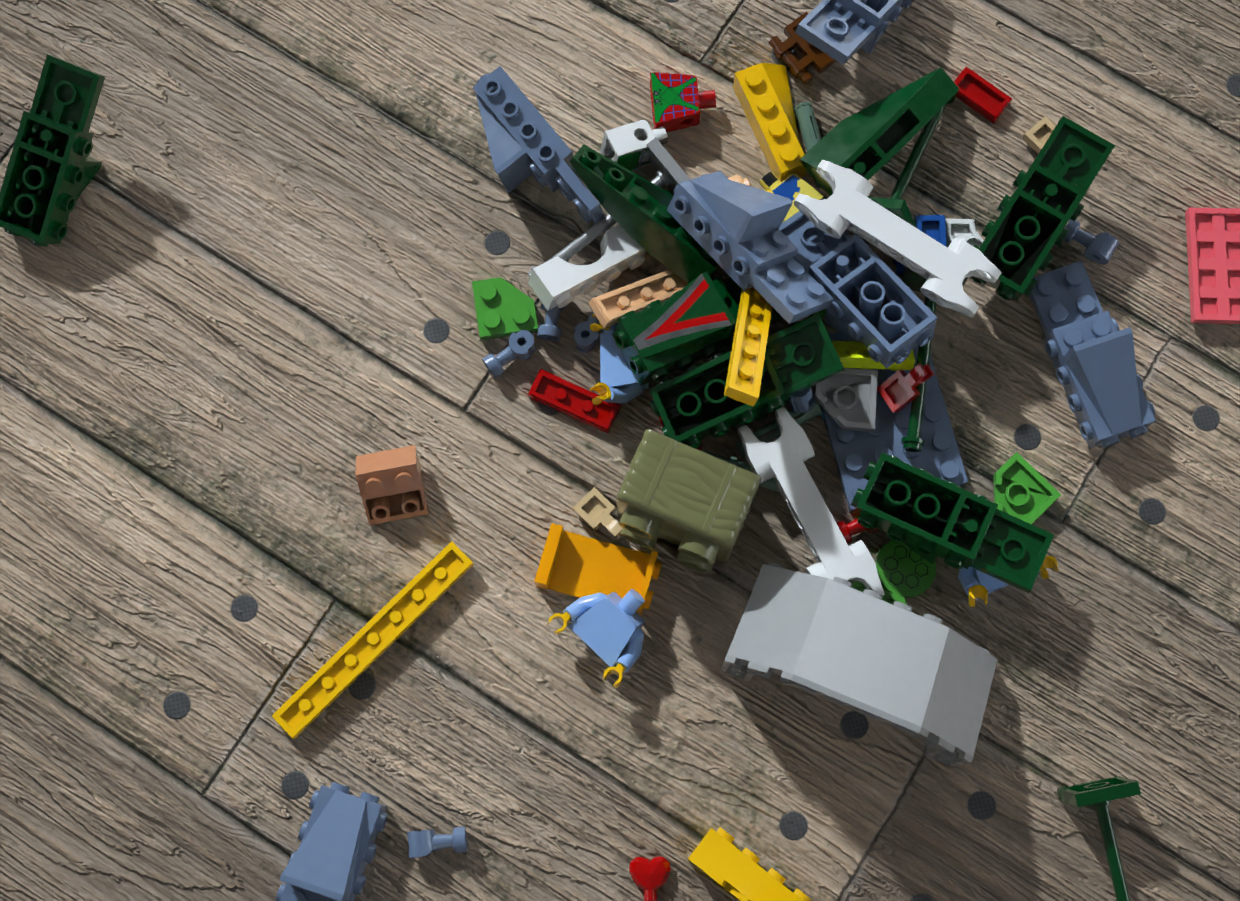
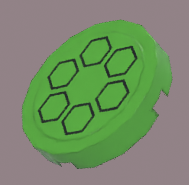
[875,540,936,598]

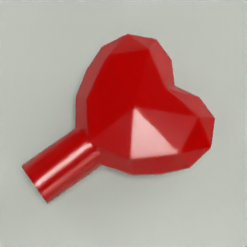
[629,856,671,901]

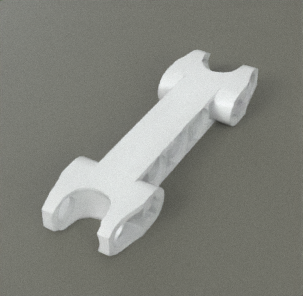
[794,160,1002,318]
[738,406,885,596]

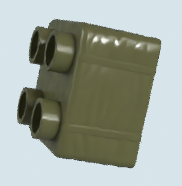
[616,429,761,574]

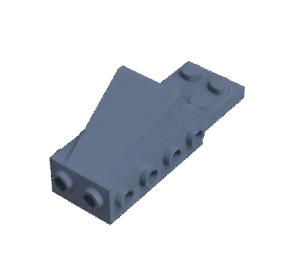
[795,0,914,65]
[473,66,605,224]
[667,171,833,324]
[779,211,937,369]
[1029,261,1156,449]
[275,782,388,901]

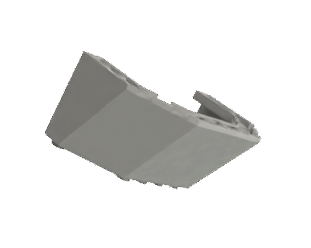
[720,563,998,767]

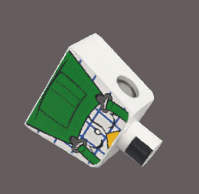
[599,120,668,172]

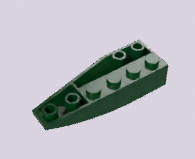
[799,67,959,196]
[569,144,718,284]

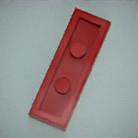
[527,369,621,434]

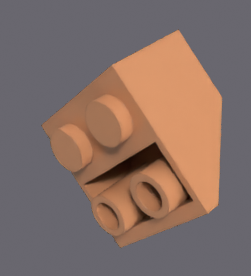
[355,445,429,525]

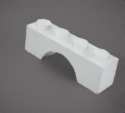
[528,224,647,311]

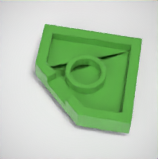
[472,277,538,341]
[993,452,1061,524]

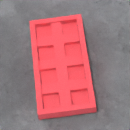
[1185,207,1240,324]

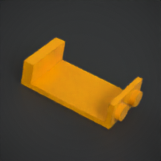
[534,523,662,616]

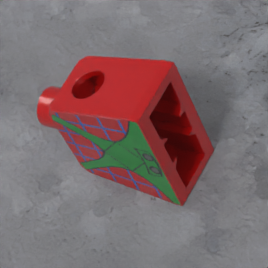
[650,72,716,133]

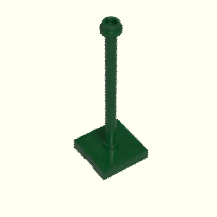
[864,94,956,243]
[900,266,968,452]
[1057,776,1141,901]

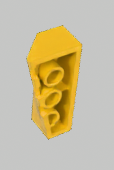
[733,63,807,182]
[687,827,812,901]

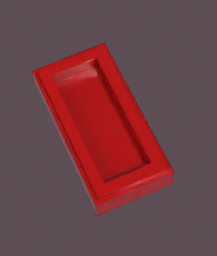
[954,66,1012,124]

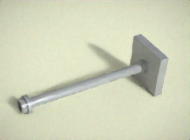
[527,137,691,277]

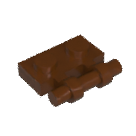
[769,12,837,85]

